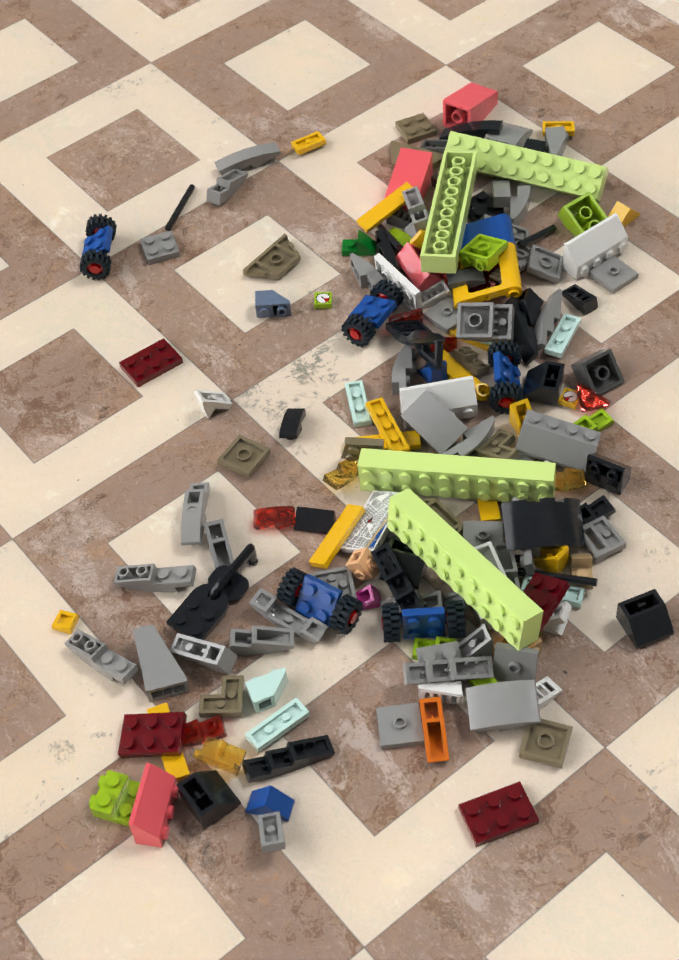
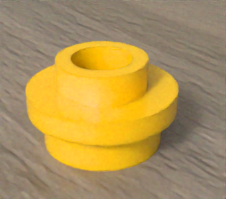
[475,383,491,401]

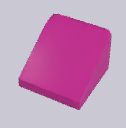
[356,584,382,610]

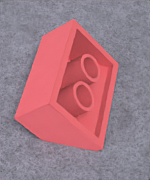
[395,242,449,291]
[128,763,180,848]

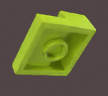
[459,234,508,271]
[89,770,140,827]

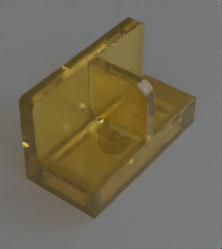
[193,737,247,775]

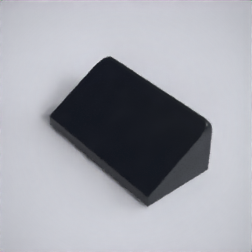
[294,506,336,534]

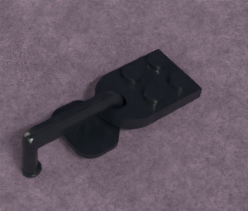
[385,319,445,370]
[166,543,258,640]

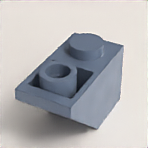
[255,290,291,318]

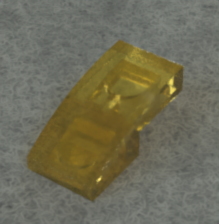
[323,460,359,490]
[555,468,586,491]

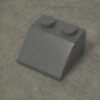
[571,348,625,398]

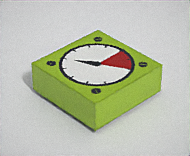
[314,292,332,309]

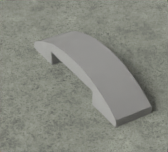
[249,588,329,644]

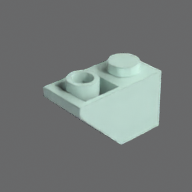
[245,667,288,713]

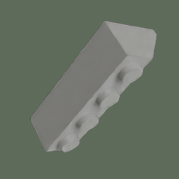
[515,409,601,474]

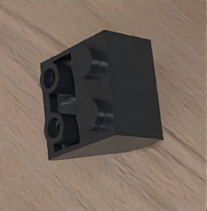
[523,361,565,406]
[585,453,632,495]
[379,536,427,589]
[616,589,674,649]
[176,770,241,829]

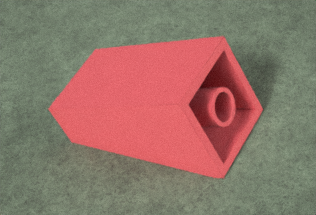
[443,82,498,128]
[385,147,433,212]

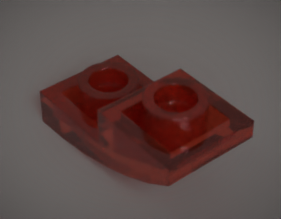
[253,506,295,530]
[183,715,227,747]

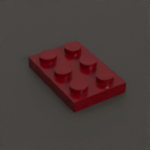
[119,338,183,387]
[523,572,570,635]
[118,712,187,758]
[458,781,539,847]

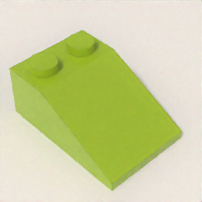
[557,191,608,236]

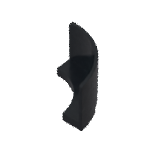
[501,498,586,551]

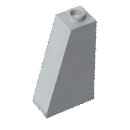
[133,625,190,702]

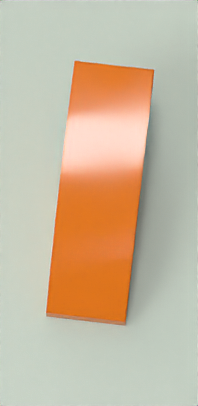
[419,697,449,763]

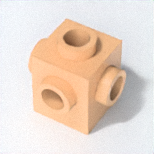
[346,547,379,581]

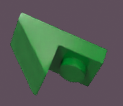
[342,230,376,256]

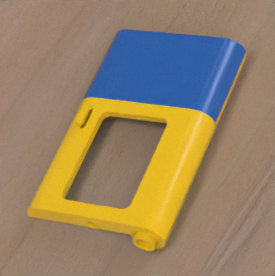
[452,214,523,309]

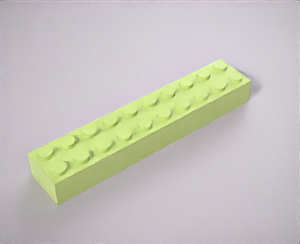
[445,131,609,202]
[420,150,478,274]
[357,448,556,503]
[387,488,543,651]

